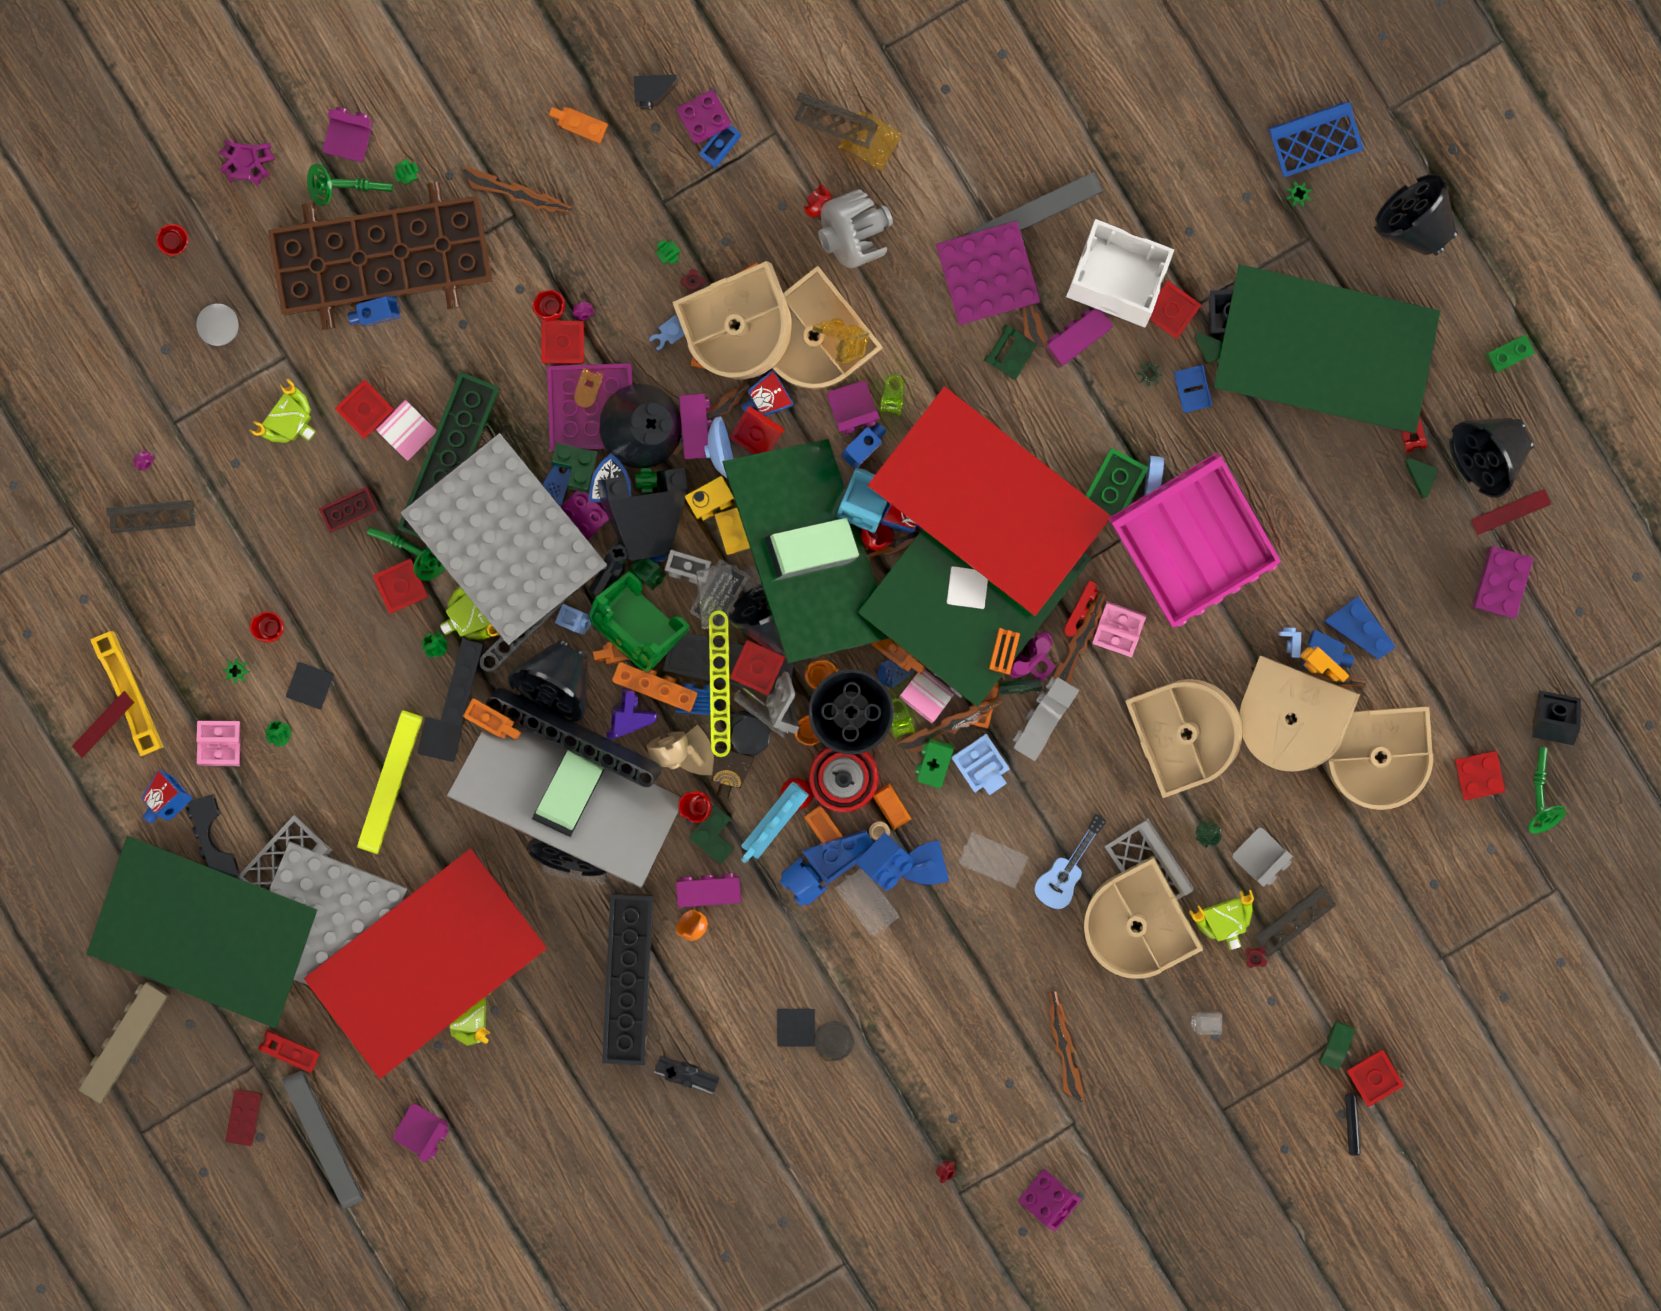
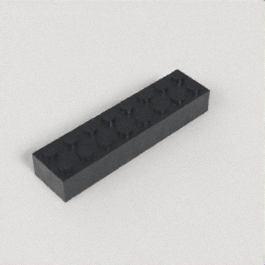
[602,893,654,1065]

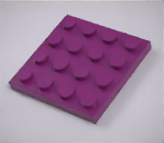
[936,220,1040,325]
[547,363,633,451]

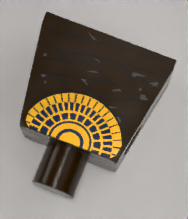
[712,746,754,798]

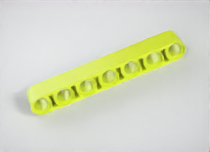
[709,611,731,757]
[357,710,423,854]

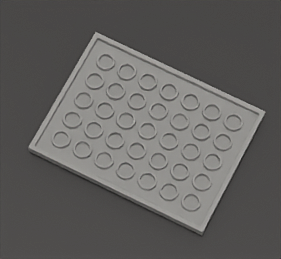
[400,433,607,645]

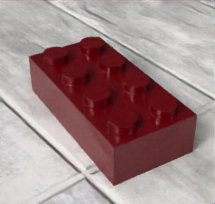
[319,487,379,533]
[225,1089,262,1146]

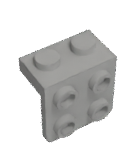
[766,672,799,734]
[1232,828,1293,887]

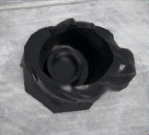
[720,711,771,755]

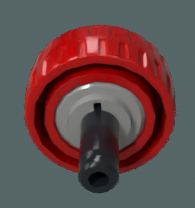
[808,747,879,813]

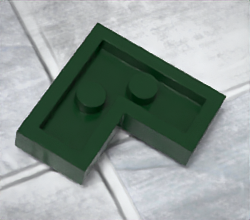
[551,442,597,493]
[689,805,734,864]

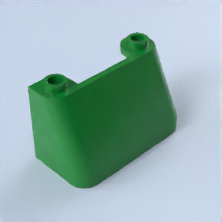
[589,571,690,672]

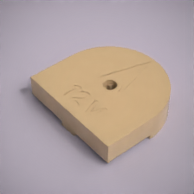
[672,261,792,379]
[772,266,883,389]
[1240,656,1360,771]
[1125,679,1242,798]
[1326,706,1433,810]
[1084,856,1203,979]

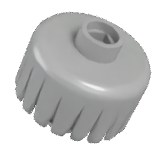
[818,189,893,269]

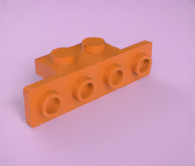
[612,662,698,712]

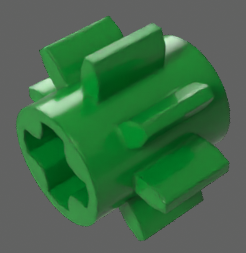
[393,159,420,186]
[1286,182,1312,208]
[655,239,681,265]
[636,468,658,493]
[421,631,448,659]
[223,658,250,684]
[265,721,292,747]

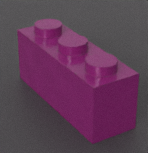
[679,393,711,459]
[676,873,741,907]

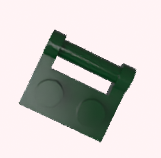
[983,324,1037,380]

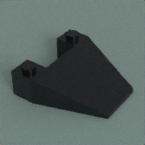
[597,468,688,561]

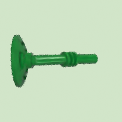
[307,164,393,206]
[367,527,445,581]
[1528,747,1566,834]

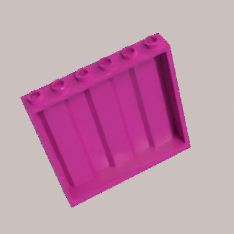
[1108,452,1281,628]

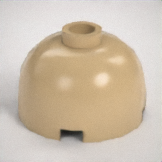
[646,731,689,769]

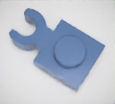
[649,315,685,351]

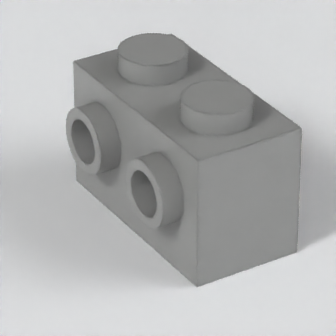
[665,550,712,585]

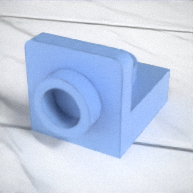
[555,604,591,635]
[1278,628,1301,658]

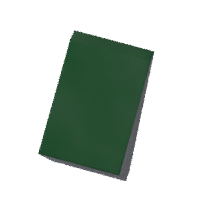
[1194,332,1223,364]
[1404,458,1438,499]

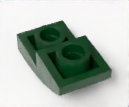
[1319,1021,1355,1070]

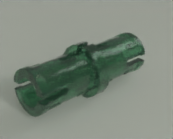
[999,677,1042,695]

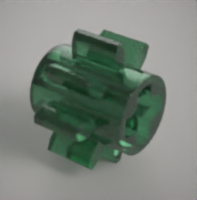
[1136,361,1163,388]
[1195,821,1222,848]

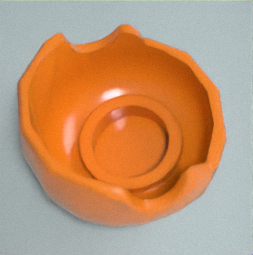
[804,658,837,689]
[794,714,820,746]
[676,909,708,941]

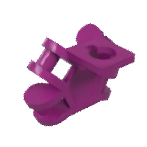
[218,139,275,186]
[1009,632,1055,681]

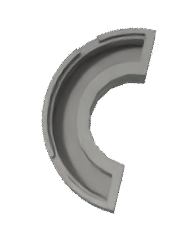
[1013,677,1079,761]

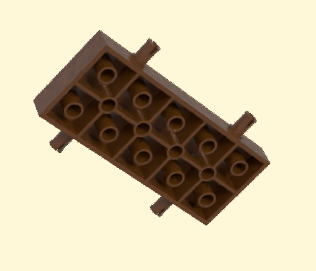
[268,182,493,330]

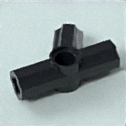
[589,538,628,595]
[654,1055,720,1094]

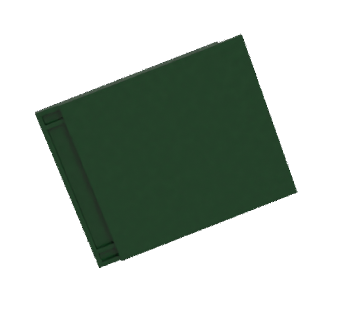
[858,529,1092,707]

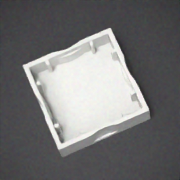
[1066,219,1174,327]

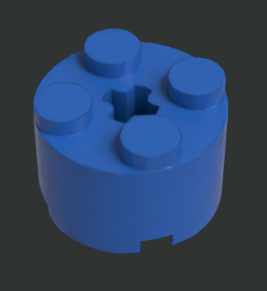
[780,857,828,906]

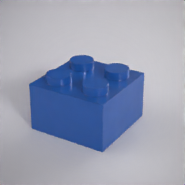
[856,832,916,891]

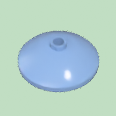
[705,417,733,478]

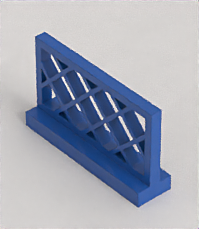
[1267,101,1364,177]

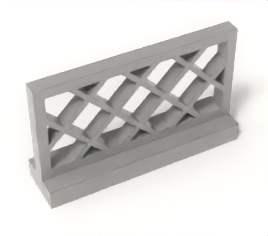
[237,815,332,888]
[1105,818,1194,900]

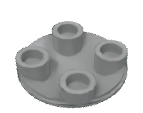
[196,304,239,346]

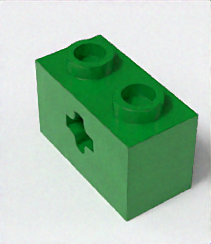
[1484,335,1535,374]
[915,738,954,789]

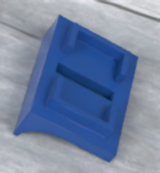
[1174,365,1213,413]

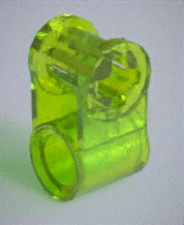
[879,375,904,416]
[891,697,915,739]

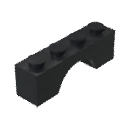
[440,639,485,726]
[186,794,240,876]

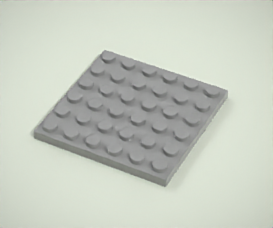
[269,841,407,985]

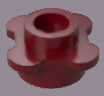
[680,269,706,294]
[1245,946,1267,968]
[936,1161,956,1183]

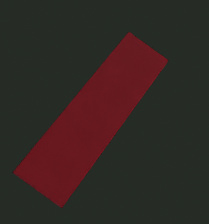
[1471,489,1551,535]
[72,691,135,758]

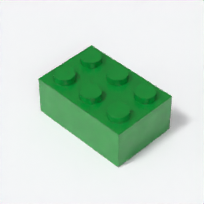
[1085,448,1149,516]

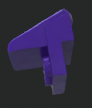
[606,687,657,740]

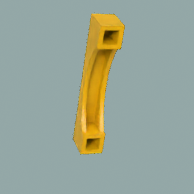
[90,631,164,756]

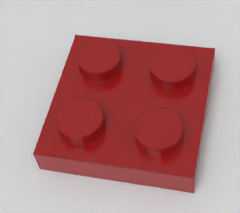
[1149,280,1202,339]
[541,321,584,364]
[335,379,395,439]
[729,406,785,454]
[372,558,429,614]
[730,640,785,695]
[1454,751,1505,801]
[1346,1049,1404,1107]

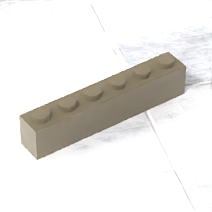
[78,981,170,1104]

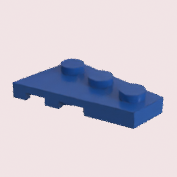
[1324,596,1396,659]
[802,830,874,885]

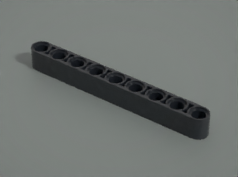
[486,688,661,787]

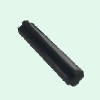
[1345,1093,1361,1156]

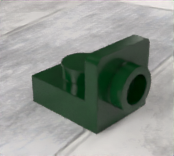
[629,558,666,590]

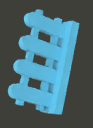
[741,781,809,863]

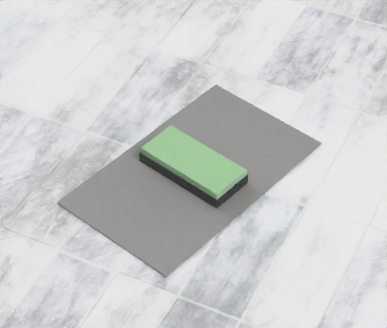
[447,724,681,888]

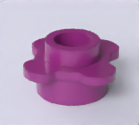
[573,302,595,320]
[133,450,155,471]

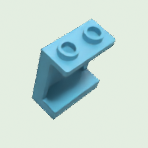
[836,468,887,533]

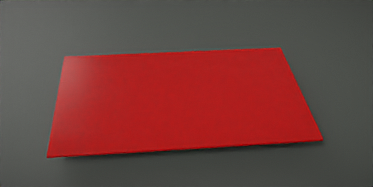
[867,386,1111,616]
[303,848,547,1079]

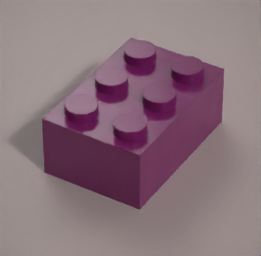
[1045,307,1114,368]
[1471,546,1534,619]

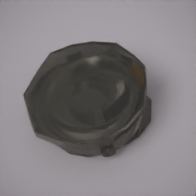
[814,1020,855,1061]

